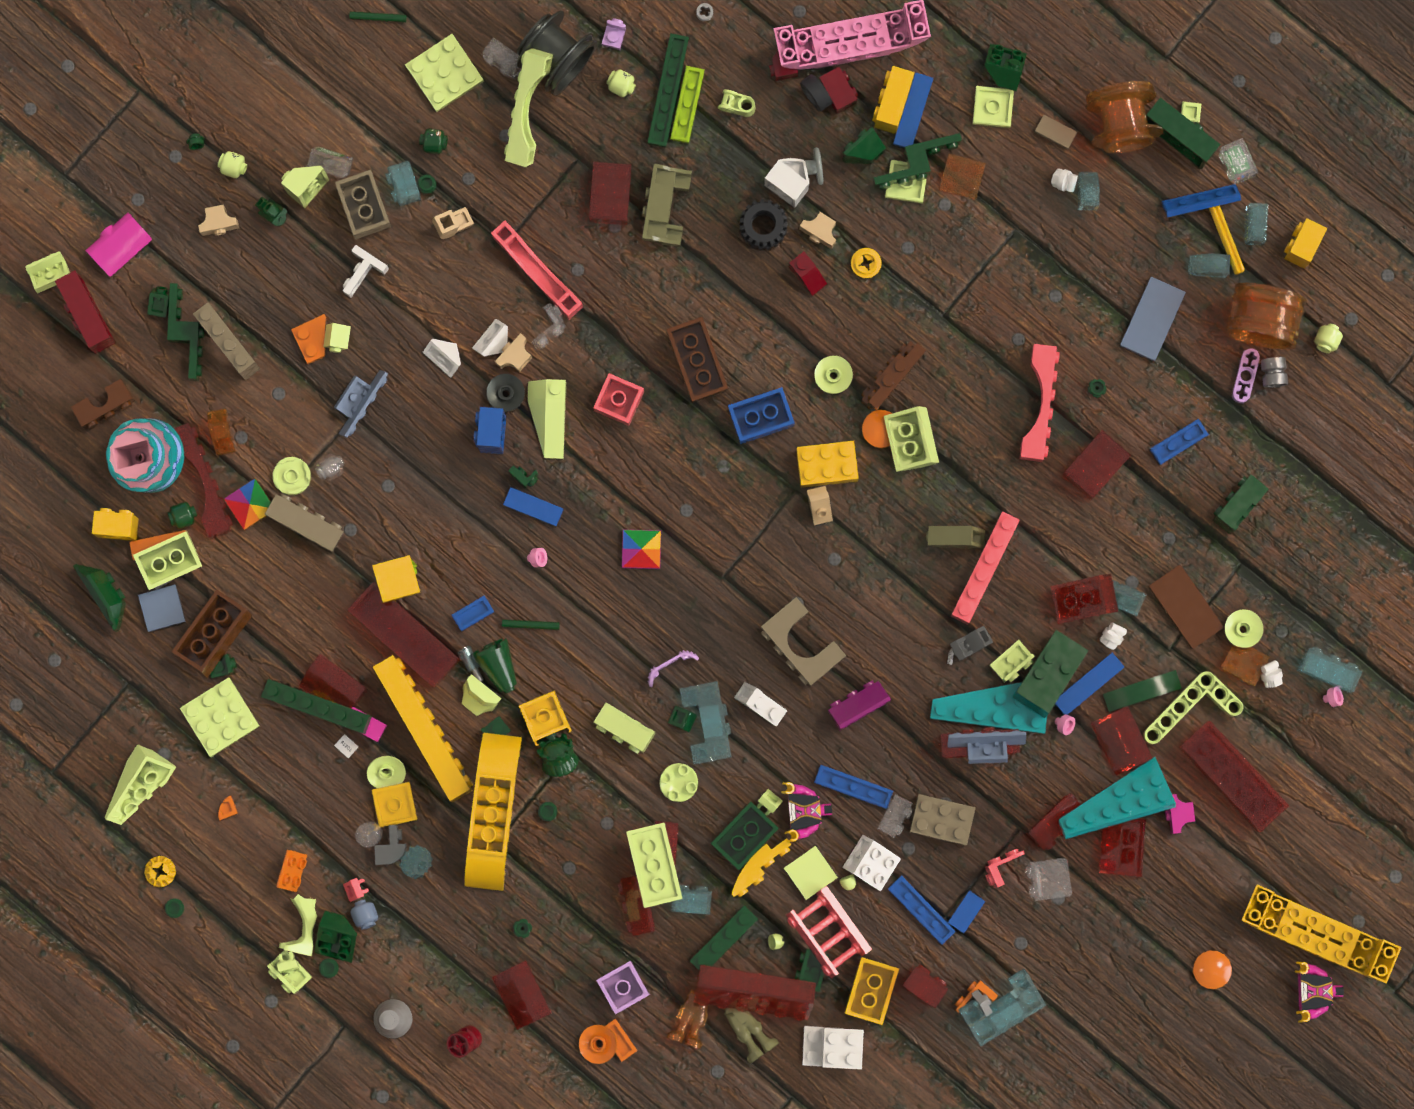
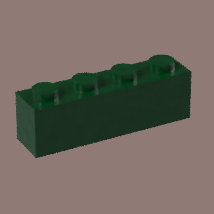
[690,905,758,975]

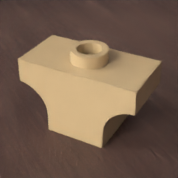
[198,205,239,236]
[799,212,836,249]
[495,333,532,372]
[807,486,833,525]

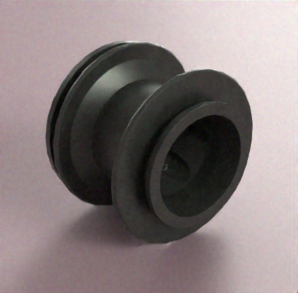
[516,11,598,95]

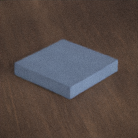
[138,585,186,632]

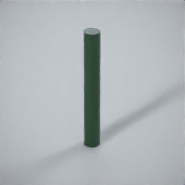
[349,11,407,22]
[502,619,560,630]

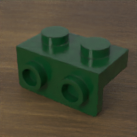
[794,948,829,992]

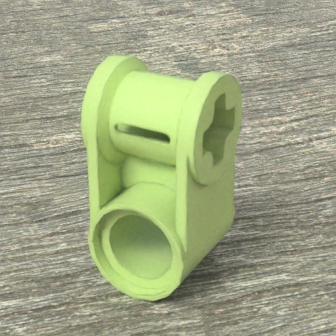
[718,89,756,117]

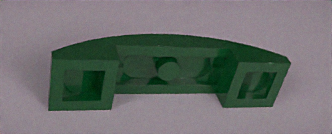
[1103,670,1182,712]

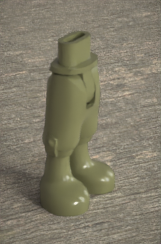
[721,996,779,1064]

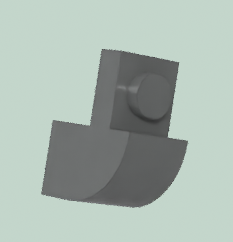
[950,626,993,661]
[375,825,407,865]

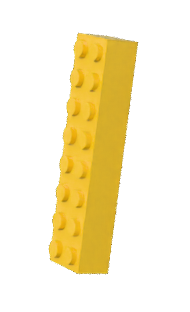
[373,655,473,802]

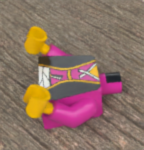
[781,782,832,843]
[1295,962,1344,1023]

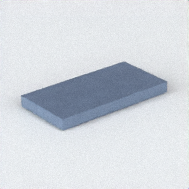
[1120,277,1186,362]

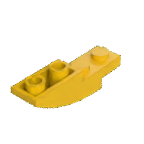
[732,838,791,898]

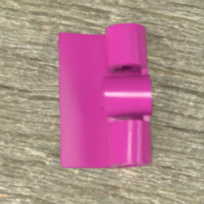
[85,213,152,277]

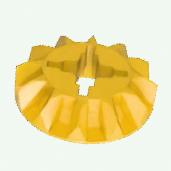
[851,248,881,279]
[144,856,176,887]

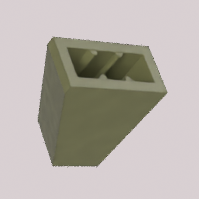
[926,526,985,549]

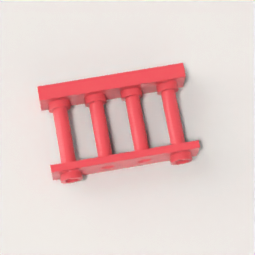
[786,886,872,978]

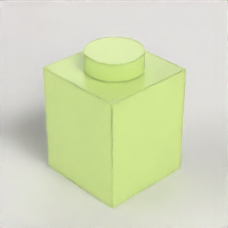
[323,323,351,353]

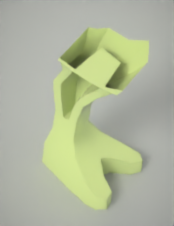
[279,894,317,956]

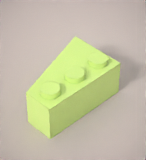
[594,703,656,754]

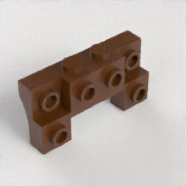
[861,341,926,410]

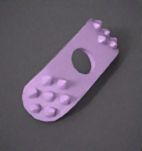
[648,650,699,687]

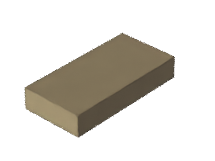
[1035,115,1077,150]

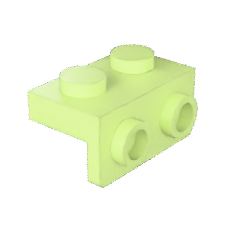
[25,252,70,294]
[989,640,1035,683]
[267,950,312,994]

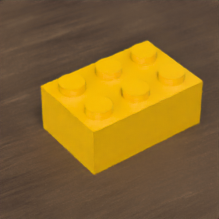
[872,66,915,134]
[796,441,859,488]
[844,957,899,1025]

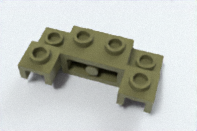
[642,164,692,247]

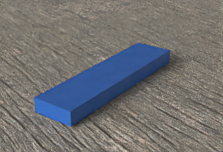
[893,72,933,148]
[1162,184,1241,218]
[1055,652,1124,715]
[814,765,893,809]
[888,875,956,945]

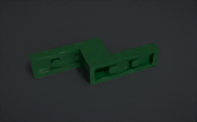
[873,133,962,190]
[167,283,204,381]

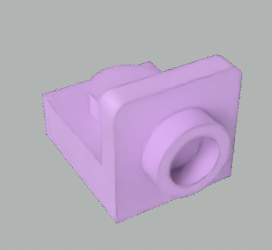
[602,19,626,50]

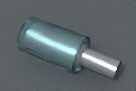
[458,646,484,682]

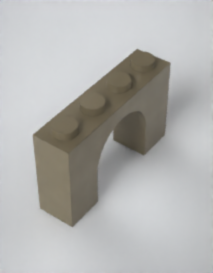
[193,303,260,380]
[761,597,846,687]

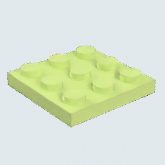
[405,34,484,112]
[180,677,260,757]

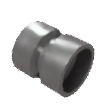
[1261,357,1288,388]

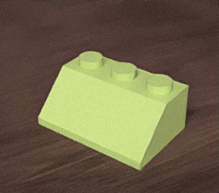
[281,166,329,208]
[884,406,939,472]
[133,531,202,590]

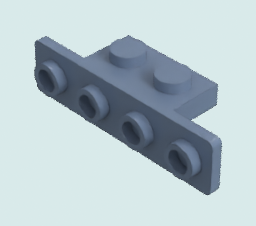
[334,370,388,438]
[947,730,1026,764]

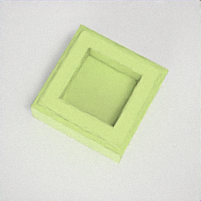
[1181,102,1201,124]

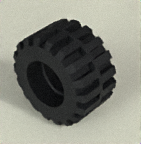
[740,199,787,251]

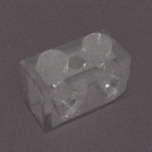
[482,38,522,79]
[877,794,913,838]

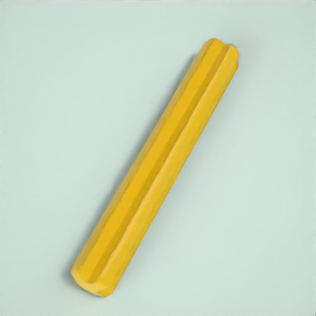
[1209,205,1245,275]

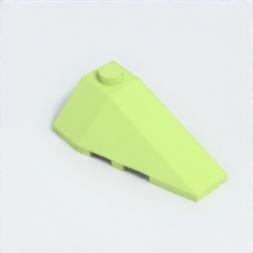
[527,379,566,459]
[105,745,176,825]

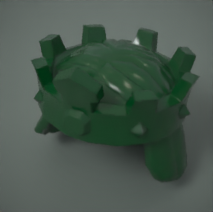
[537,733,579,777]

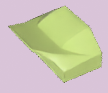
[462,674,501,716]

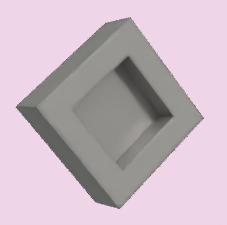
[971,989,993,1017]

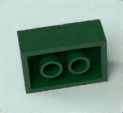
[711,802,779,871]

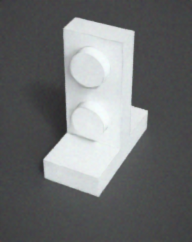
[343,245,389,298]
[734,682,787,726]

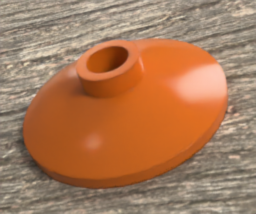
[579,1025,617,1064]

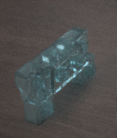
[680,681,732,765]
[958,969,1046,1047]

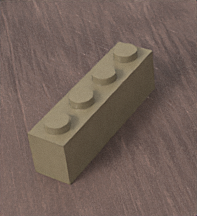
[265,493,344,553]

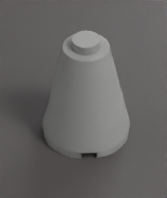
[373,999,413,1038]

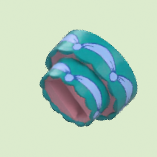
[106,418,184,493]

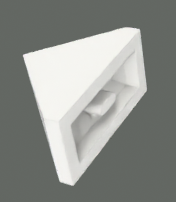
[472,319,508,356]
[423,339,461,378]

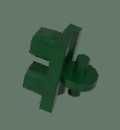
[255,197,288,226]

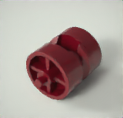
[447,1025,482,1058]

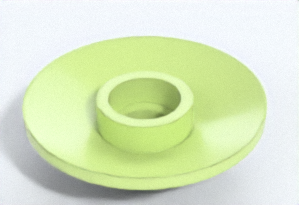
[815,356,853,394]
[1225,610,1263,648]
[367,756,406,788]

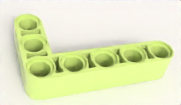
[1142,671,1243,745]

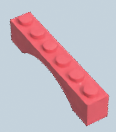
[491,221,583,320]
[1019,344,1060,462]
[951,512,1020,625]

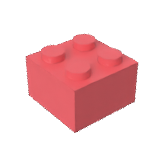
[593,373,644,426]

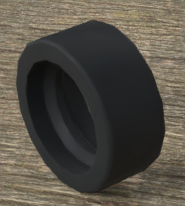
[800,74,832,112]

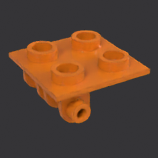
[276,850,307,892]

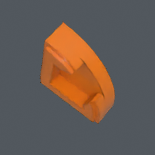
[218,795,238,821]

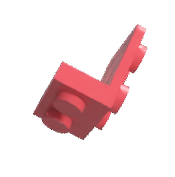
[985,848,1025,888]

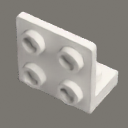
[843,835,900,891]

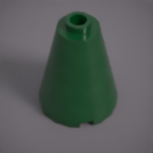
[471,638,517,694]

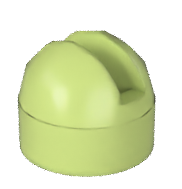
[839,874,856,890]
[768,934,784,950]

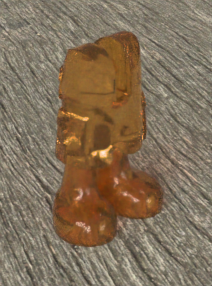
[666,989,710,1049]

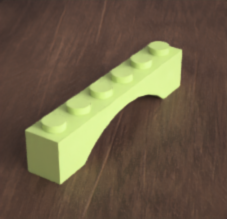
[504,48,553,167]

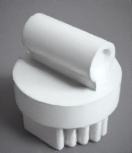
[1051,168,1078,192]
[1100,623,1127,650]
[1260,660,1283,688]

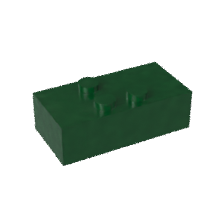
[1142,97,1221,170]
[1013,630,1089,718]

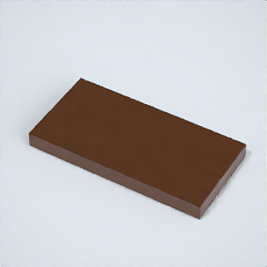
[1148,565,1224,649]

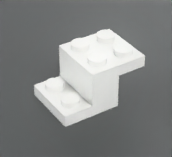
[802,1026,864,1069]

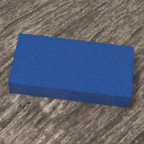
[452,595,494,632]
[947,890,985,934]

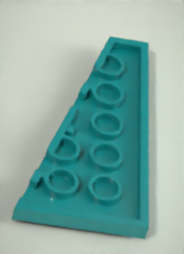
[930,682,1047,734]
[1059,757,1176,839]

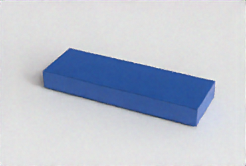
[1149,419,1209,465]
[503,487,564,527]

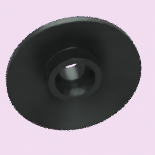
[487,374,525,412]

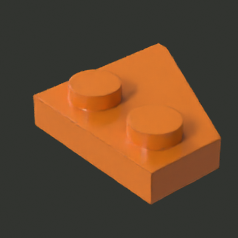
[291,314,326,364]

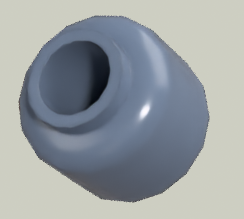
[350,900,378,930]

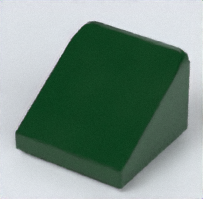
[668,705,697,732]

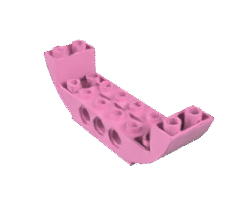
[774,0,931,69]

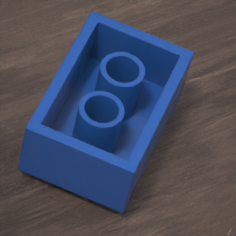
[728,387,795,444]
[474,407,506,454]

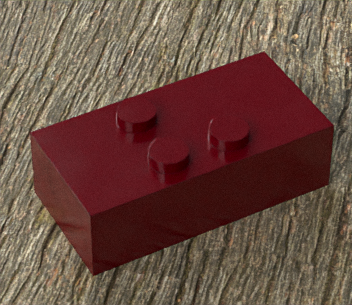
[55,270,116,354]

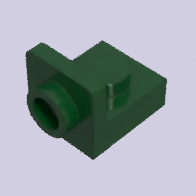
[147,286,170,318]
[508,465,539,489]
[211,654,237,679]
[480,716,511,737]

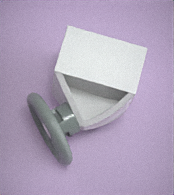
[764,147,824,208]

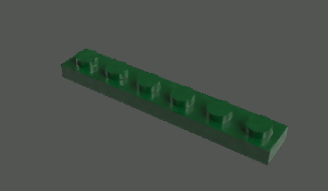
[648,33,689,148]
[261,679,372,734]

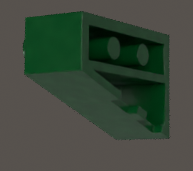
[1212,475,1269,535]

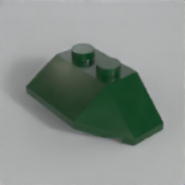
[73,564,126,632]

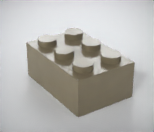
[335,170,391,239]
[909,794,976,846]

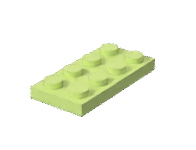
[626,823,683,908]

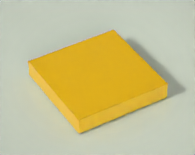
[372,555,420,603]
[372,782,417,828]

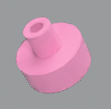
[527,548,547,567]
[1323,687,1343,707]
[1055,714,1075,735]

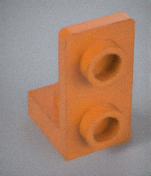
[954,980,998,1013]

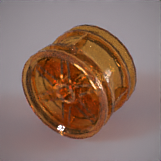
[1224,283,1307,350]

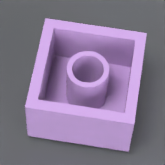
[596,961,650,1014]

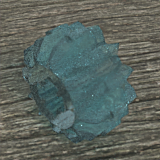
[399,845,433,879]

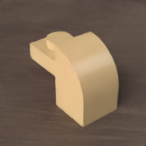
[432,207,474,239]

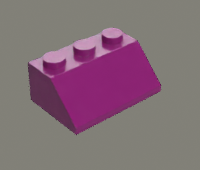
[828,680,891,731]

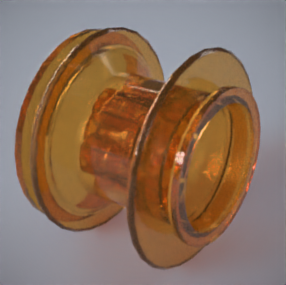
[1085,81,1163,153]

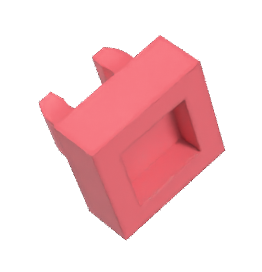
[343,878,369,902]

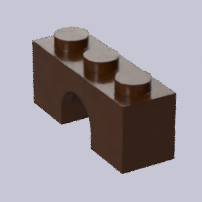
[71,379,135,429]

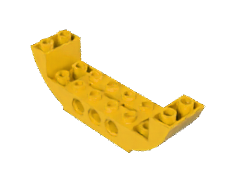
[465,733,522,891]
[1242,884,1401,984]

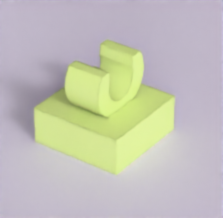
[757,789,783,816]
[277,952,300,973]

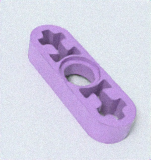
[1232,348,1260,403]

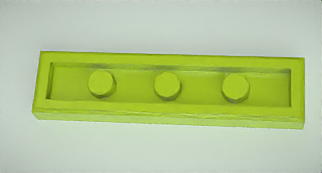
[670,66,705,144]

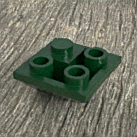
[984,44,1027,91]
[842,127,886,164]
[314,910,357,963]

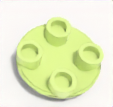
[659,763,698,802]

